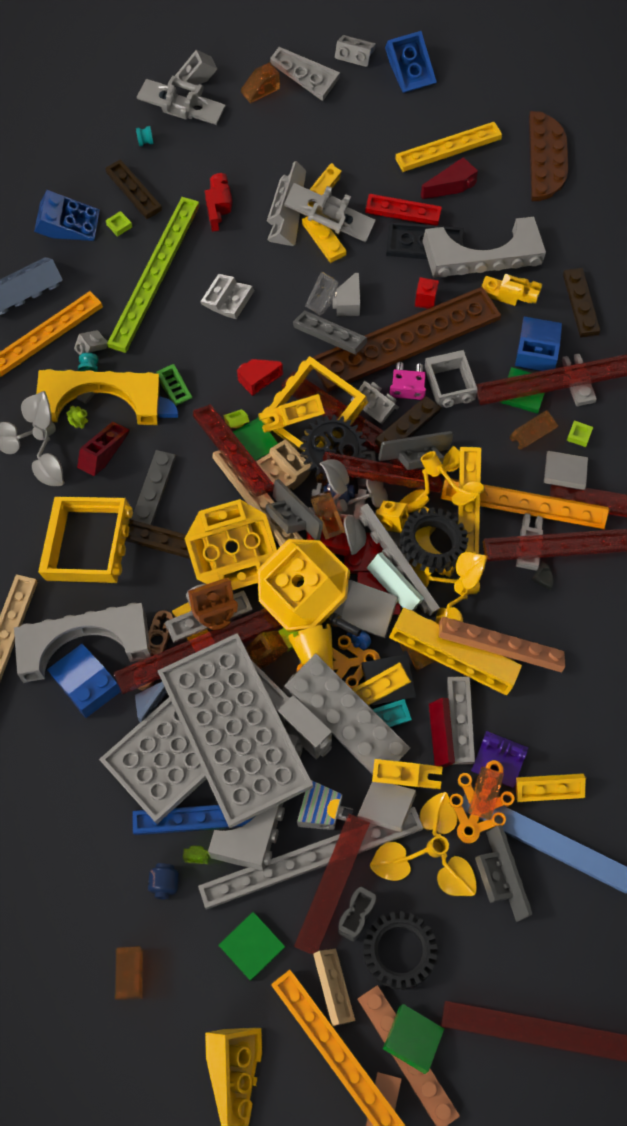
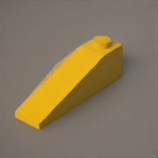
[205,1028,262,1126]

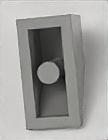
[175,50,217,85]
[333,273,360,317]

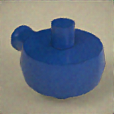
[346,631,371,650]

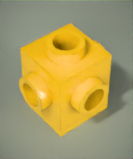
[375,501,409,533]

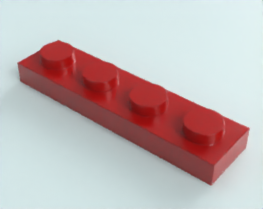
[365,194,442,226]

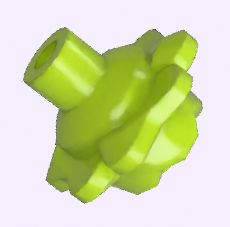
[66,406,88,429]

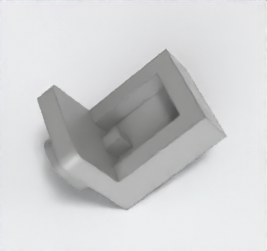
[74,330,108,355]

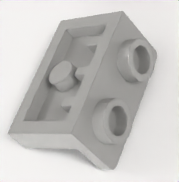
[335,35,376,67]
[351,381,399,424]

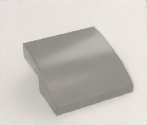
[200,274,254,319]

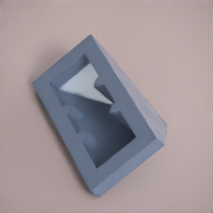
[135,682,167,722]

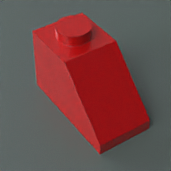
[237,359,283,396]

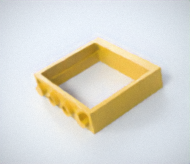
[261,356,369,452]
[38,497,133,583]

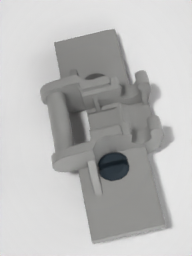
[137,76,225,125]
[284,183,375,242]

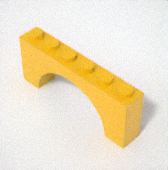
[36,369,160,425]

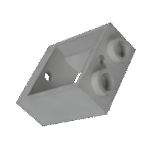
[424,350,478,408]
[277,695,332,759]

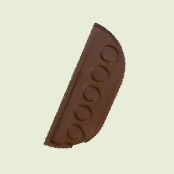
[529,111,568,201]

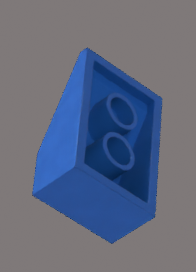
[385,31,437,93]
[47,644,121,718]

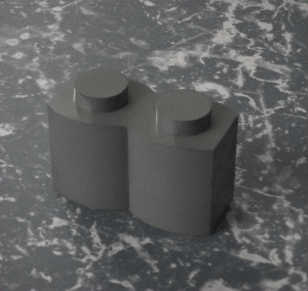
[338,887,376,942]

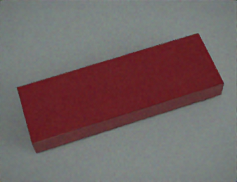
[429,697,455,768]

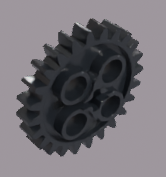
[299,415,367,480]

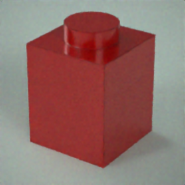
[415,277,439,309]

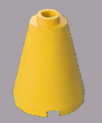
[288,624,334,671]

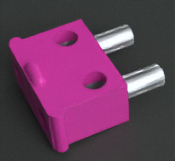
[390,362,426,400]

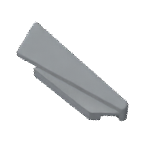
[267,161,306,246]

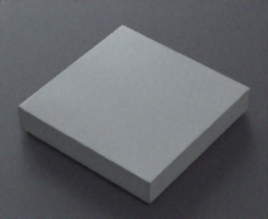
[544,451,588,490]
[358,782,416,832]

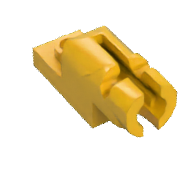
[481,274,542,306]
[258,394,325,433]
[372,759,443,789]

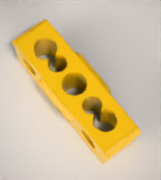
[308,163,342,207]

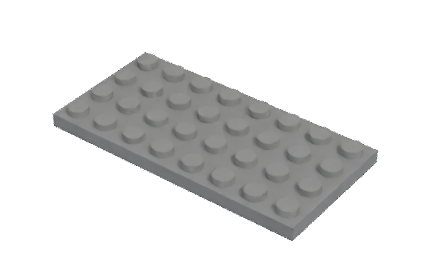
[157,633,314,828]
[99,660,289,824]

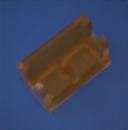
[510,410,558,450]
[115,946,143,1000]

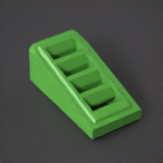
[156,364,192,406]

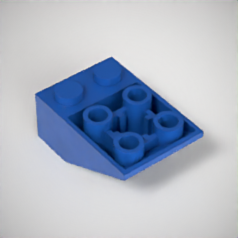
[34,190,100,241]
[515,317,562,373]

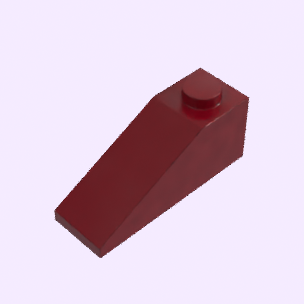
[421,157,478,199]
[77,422,129,476]

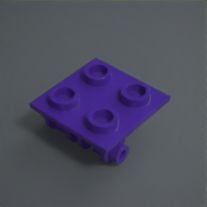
[471,731,528,788]

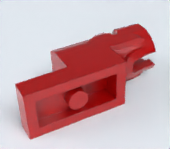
[205,173,233,232]

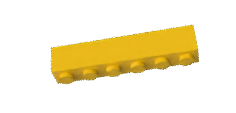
[389,607,522,696]

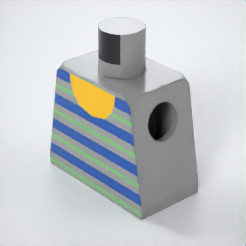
[297,780,353,830]

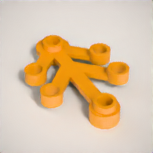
[297,635,380,689]
[449,760,514,844]

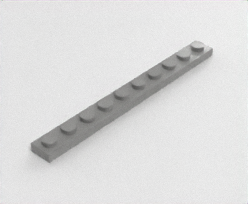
[198,807,423,909]

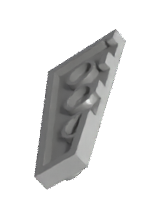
[270,47,340,101]

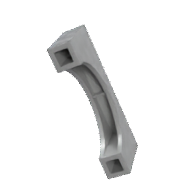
[423,217,546,278]
[14,603,151,683]
[208,733,303,871]

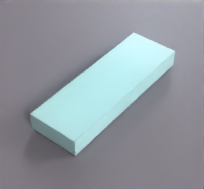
[367,552,424,611]

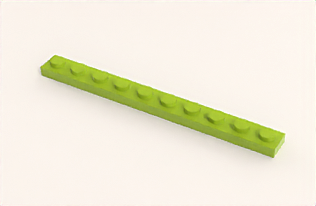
[107,197,199,353]

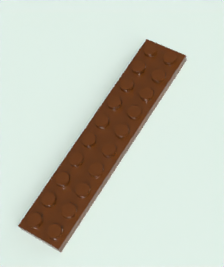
[312,287,501,392]

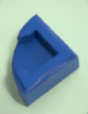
[158,397,178,418]

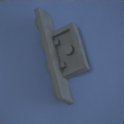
[378,431,454,470]
[265,479,323,540]
[475,825,532,922]

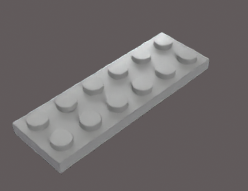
[284,654,410,775]

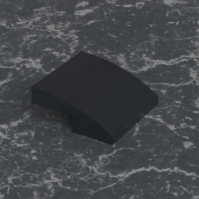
[361,654,416,706]

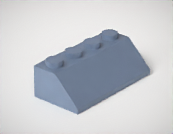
[0,257,63,315]

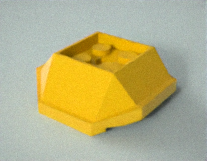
[185,499,277,591]
[258,539,350,632]

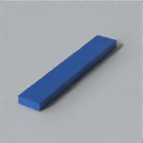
[133,805,255,835]

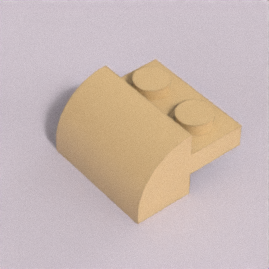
[253,439,311,490]

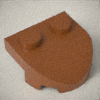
[188,578,238,630]

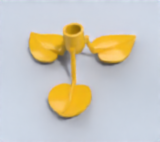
[399,446,485,513]
[409,552,487,624]
[370,792,476,896]

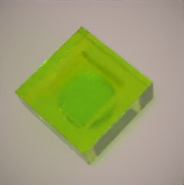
[183,846,209,864]

